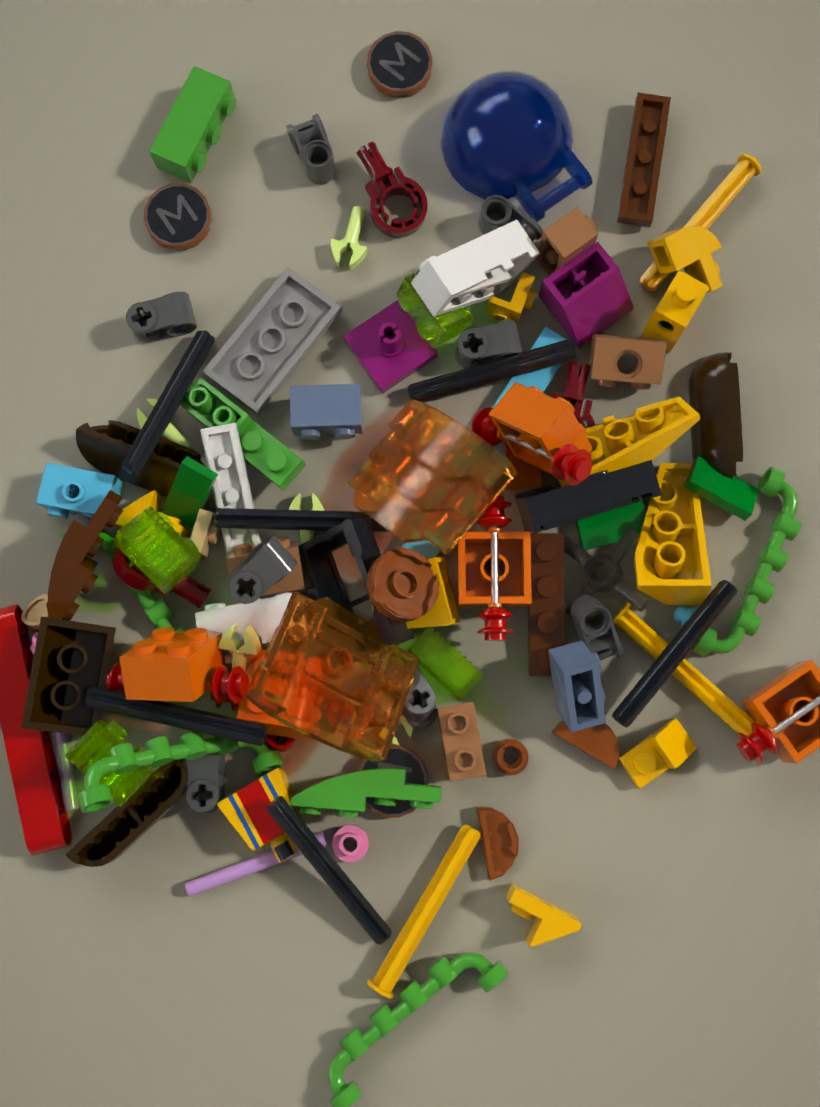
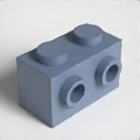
[290,384,363,440]
[548,640,606,733]

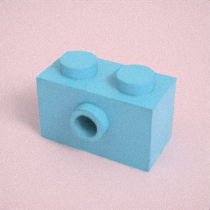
[36,462,124,519]

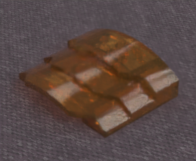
[348,399,517,555]
[245,591,420,762]

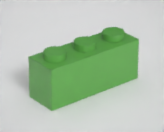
[149,66,236,183]

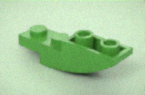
[180,377,306,491]
[290,768,441,818]

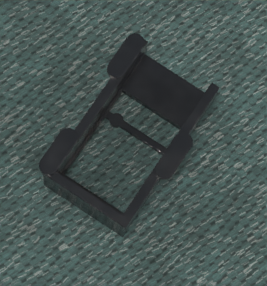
[514,460,662,533]
[298,517,415,666]

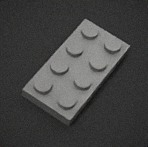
[202,267,342,415]

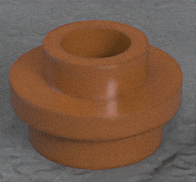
[492,739,528,775]

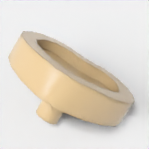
[21,594,48,630]

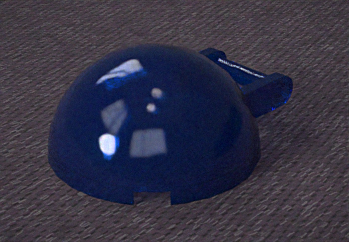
[441,71,593,222]

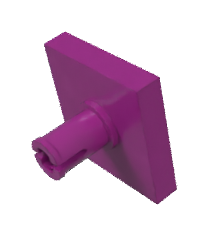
[343,299,438,394]

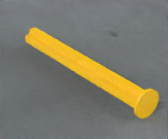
[639,153,762,292]
[612,602,757,736]
[367,824,481,999]

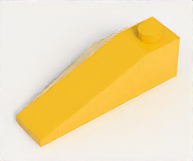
[558,396,700,487]
[634,463,712,605]

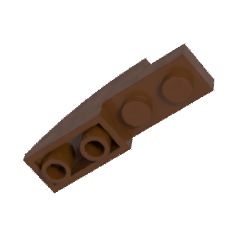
[47,490,123,621]

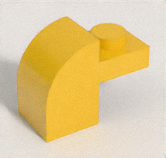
[647,226,723,292]

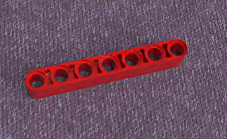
[0,604,72,855]

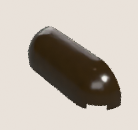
[689,352,743,480]
[76,420,206,497]
[65,759,188,867]

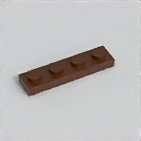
[617,92,671,228]
[528,533,565,676]

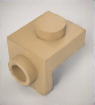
[167,509,221,561]

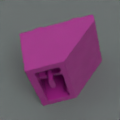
[538,242,634,348]

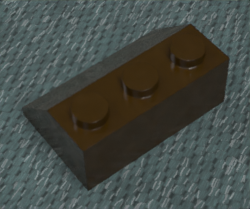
[21,617,116,737]

